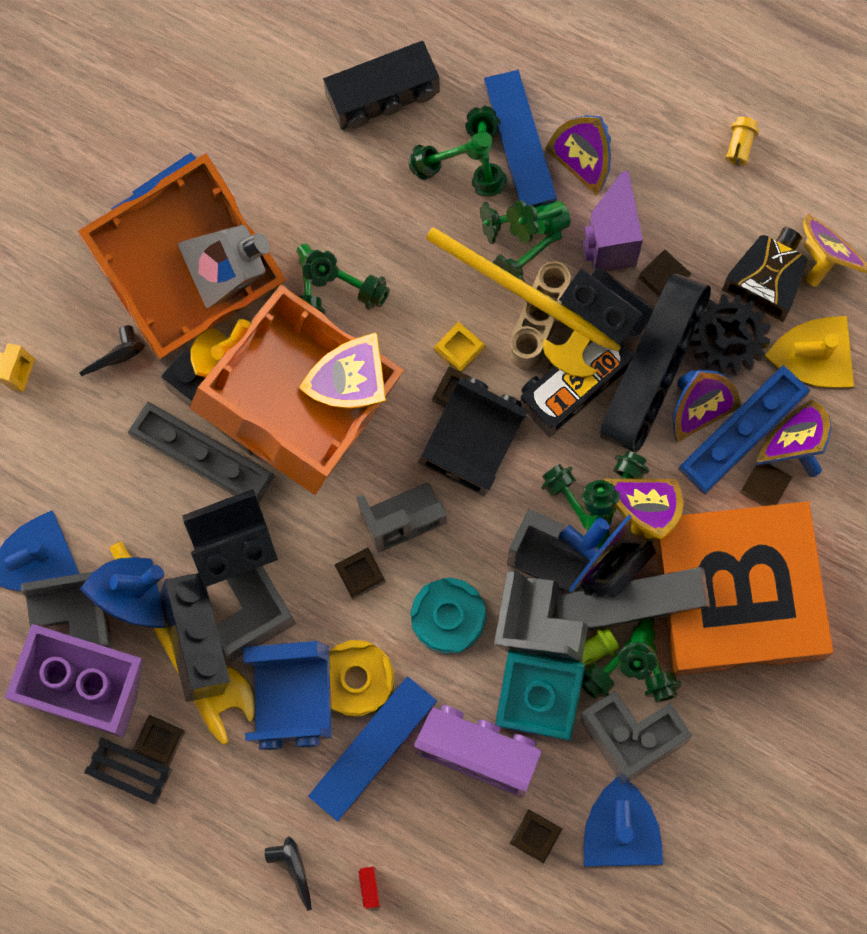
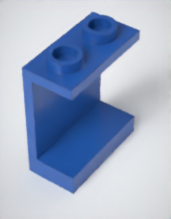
[243,641,332,750]

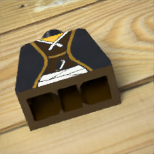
[722,227,808,323]

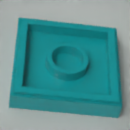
[495,649,585,741]

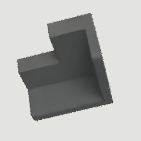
[356,483,447,553]
[507,508,590,593]
[216,566,296,663]
[494,570,588,663]
[21,571,113,649]
[580,691,693,785]

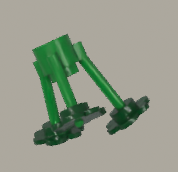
[480,200,571,282]

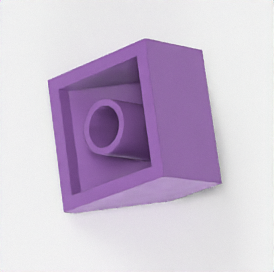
[582,171,643,272]

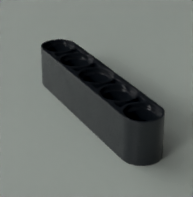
[600,273,711,453]

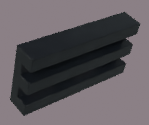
[581,540,656,598]
[84,737,173,805]

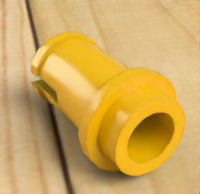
[725,116,760,166]

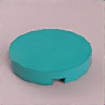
[410,577,486,655]

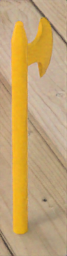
[426,227,621,377]
[109,541,255,745]

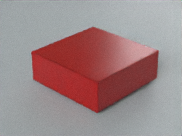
[358,866,381,910]

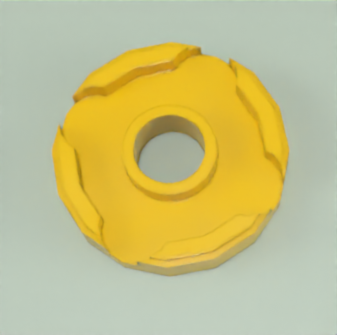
[329,640,394,717]

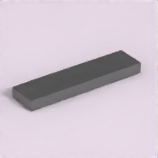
[128,401,275,503]
[556,567,710,631]

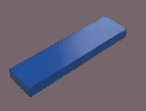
[484,69,557,208]
[678,365,811,495]
[308,676,437,822]

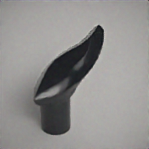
[79,325,145,376]
[265,836,312,911]

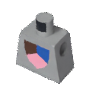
[178,225,270,309]

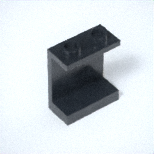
[559,267,655,345]
[418,377,528,496]
[182,489,278,587]

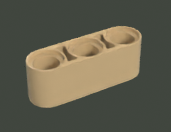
[509,261,571,369]

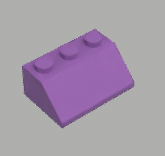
[5,624,143,738]
[414,705,542,798]

